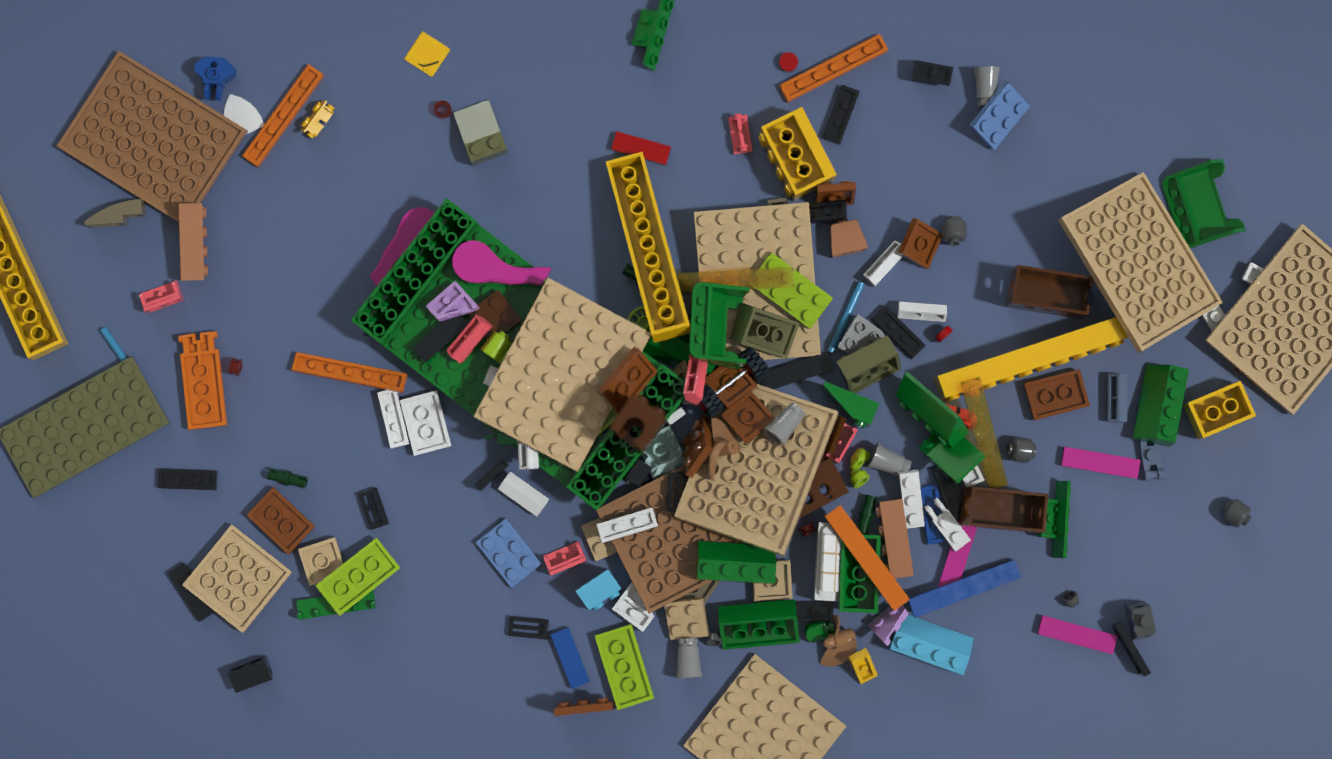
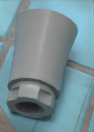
[973,66,1000,107]
[763,403,805,447]
[867,442,912,476]
[676,638,703,679]

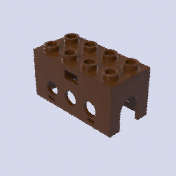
[1006,265,1094,319]
[610,394,666,454]
[799,457,849,518]
[960,486,1048,533]

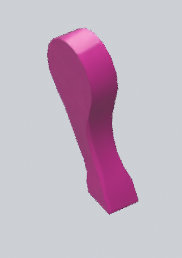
[370,207,434,287]
[453,241,552,287]

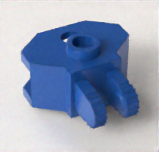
[194,57,236,101]

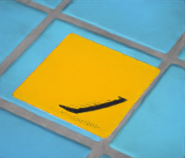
[404,32,450,77]

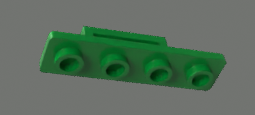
[632,0,674,71]
[1037,481,1071,558]

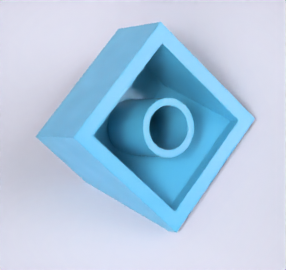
[576,569,622,611]

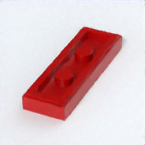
[611,131,671,166]

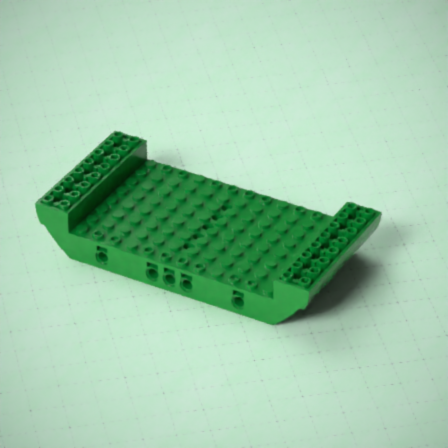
[351,198,685,511]

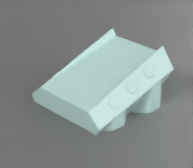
[641,426,685,479]

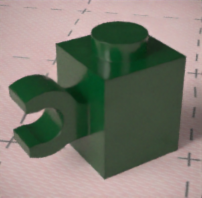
[484,424,518,446]

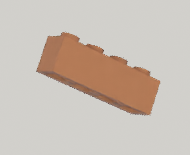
[178,203,208,281]
[875,499,914,578]

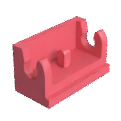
[139,280,184,313]
[823,423,858,464]
[543,541,587,576]

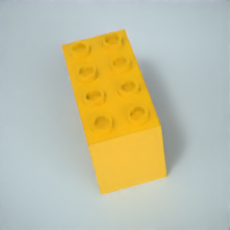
[758,107,837,201]

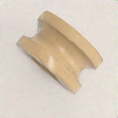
[674,361,688,380]

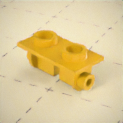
[300,100,335,139]

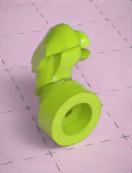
[849,448,871,488]

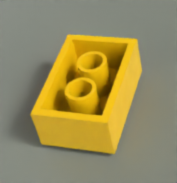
[1183,381,1256,440]

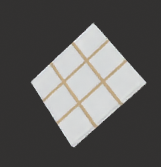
[820,535,841,592]

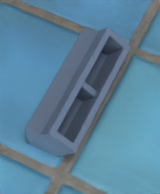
[1108,374,1128,423]

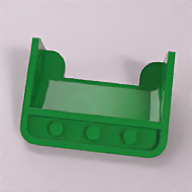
[1162,159,1246,248]
[689,282,750,370]

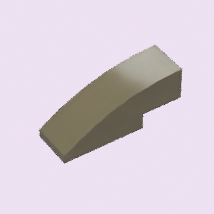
[85,199,146,228]

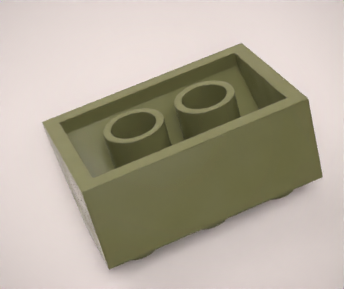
[836,335,902,393]

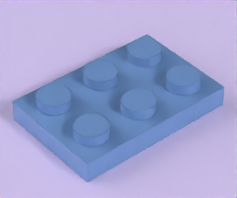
[969,81,1030,150]
[476,519,542,588]

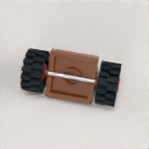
[695,347,770,419]

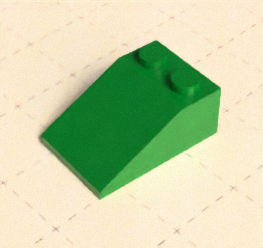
[821,382,879,429]
[918,433,986,484]

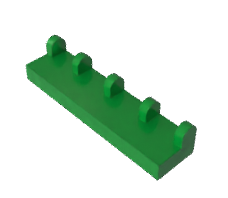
[297,589,377,620]

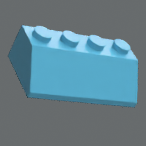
[888,615,974,676]

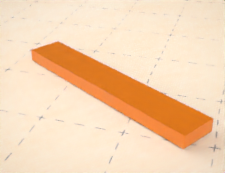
[779,34,888,103]
[242,64,324,168]
[291,352,408,393]
[824,505,910,611]

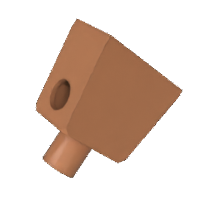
[829,220,868,258]

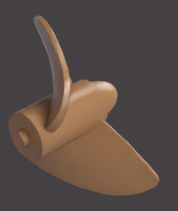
[709,418,740,481]
[820,615,857,667]

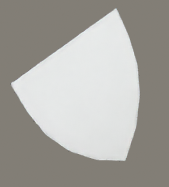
[224,94,264,134]

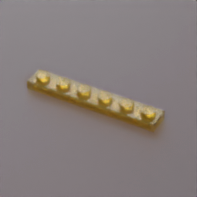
[678,268,794,292]
[961,377,1008,489]

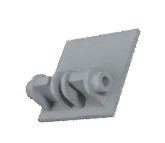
[838,314,886,355]

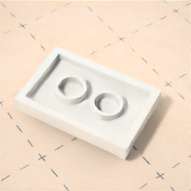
[400,390,452,456]

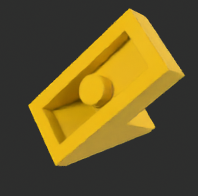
[848,648,878,684]

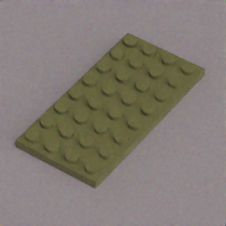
[0,356,170,498]

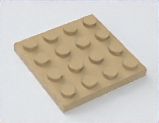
[183,524,293,633]

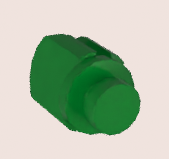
[804,620,835,643]

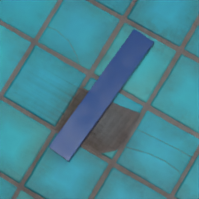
[908,559,1021,618]

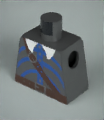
[1125,601,1156,641]

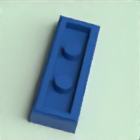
[920,484,947,545]
[551,627,590,689]

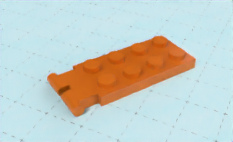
[178,331,228,430]

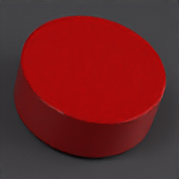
[779,52,798,72]
[935,325,953,343]

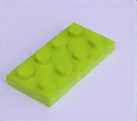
[749,252,833,329]
[315,538,400,616]
[595,624,654,710]

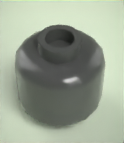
[942,216,967,246]
[1006,437,1036,463]
[1222,499,1252,528]

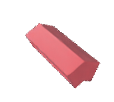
[446,314,493,363]
[684,355,708,405]

